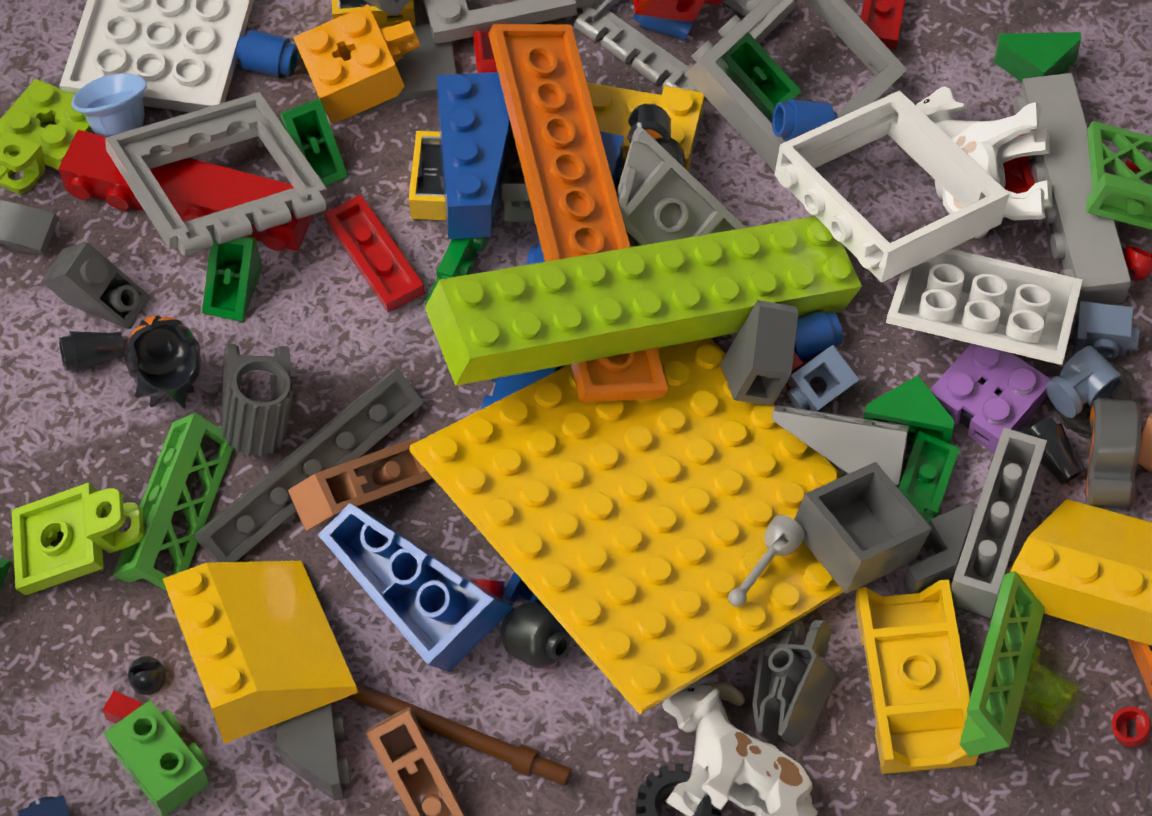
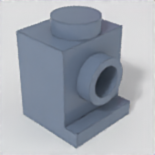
[1072,301,1139,360]
[786,345,859,412]

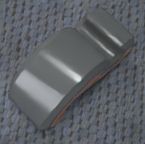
[1085,398,1141,509]

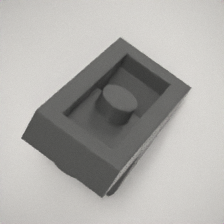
[502,169,535,222]

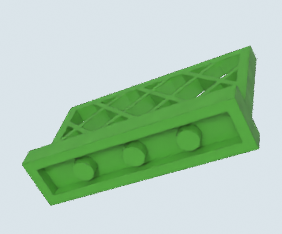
[1086,121,1152,230]

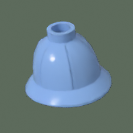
[72,73,147,137]

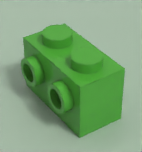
[104,700,210,816]

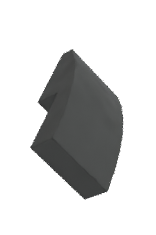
[0,200,59,255]

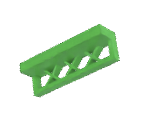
[113,413,233,591]
[959,571,1045,757]

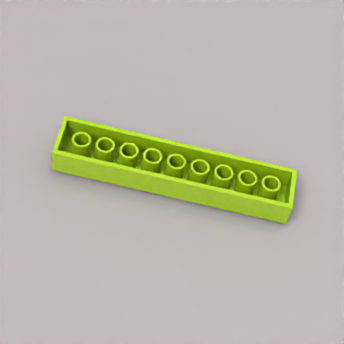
[425,216,862,386]

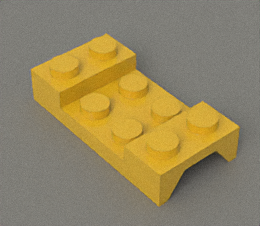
[587,82,705,172]
[855,580,978,774]

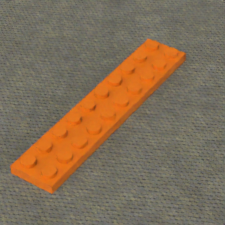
[488,24,668,402]

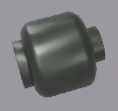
[500,601,570,669]

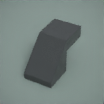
[904,502,975,594]

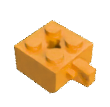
[293,4,420,123]

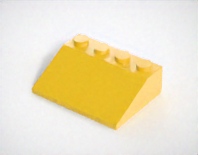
[1010,499,1152,646]
[163,561,358,744]

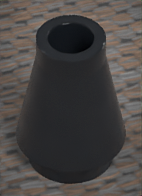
[59,331,125,374]
[1024,417,1084,485]

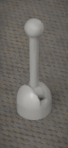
[728,515,805,607]

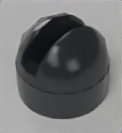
[128,656,166,695]

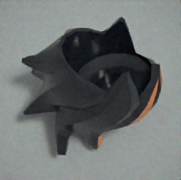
[124,315,201,409]

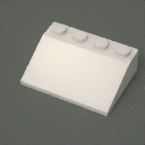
[886,249,1083,365]

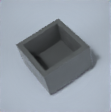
[794,462,932,594]

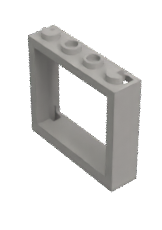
[685,0,907,172]

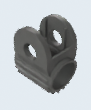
[221,344,293,457]

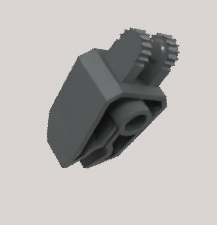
[752,619,837,747]

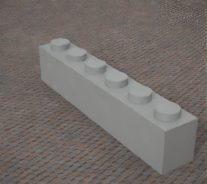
[1013,73,1131,309]

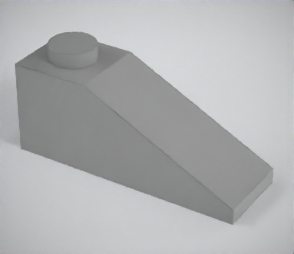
[772,405,909,485]

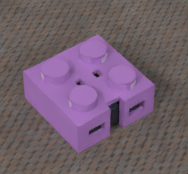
[930,343,1051,454]

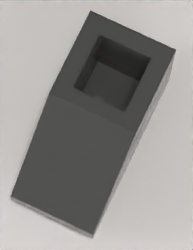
[41,242,150,329]
[720,300,798,406]
[276,703,351,801]

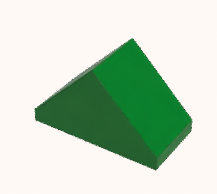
[717,32,802,119]
[994,32,1082,82]
[280,98,348,186]
[202,236,262,322]
[864,375,955,443]

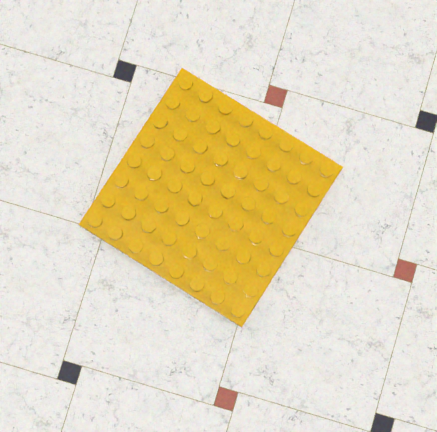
[409,338,844,715]

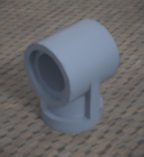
[1045,346,1123,418]

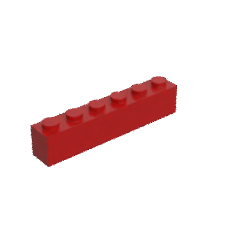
[58,129,314,251]

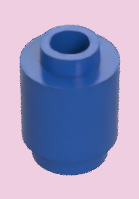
[236,29,299,78]
[772,99,838,142]
[794,310,843,361]

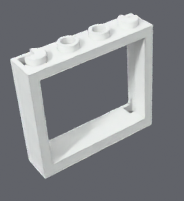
[775,90,1009,283]

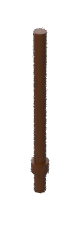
[346,681,573,786]

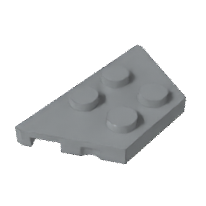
[616,127,746,246]

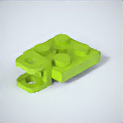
[0,78,94,195]
[11,482,144,596]

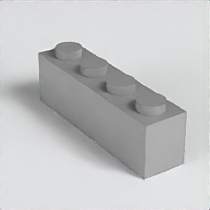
[951,427,1047,618]

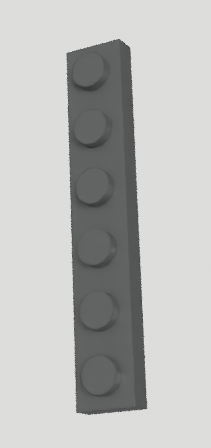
[193,368,424,562]

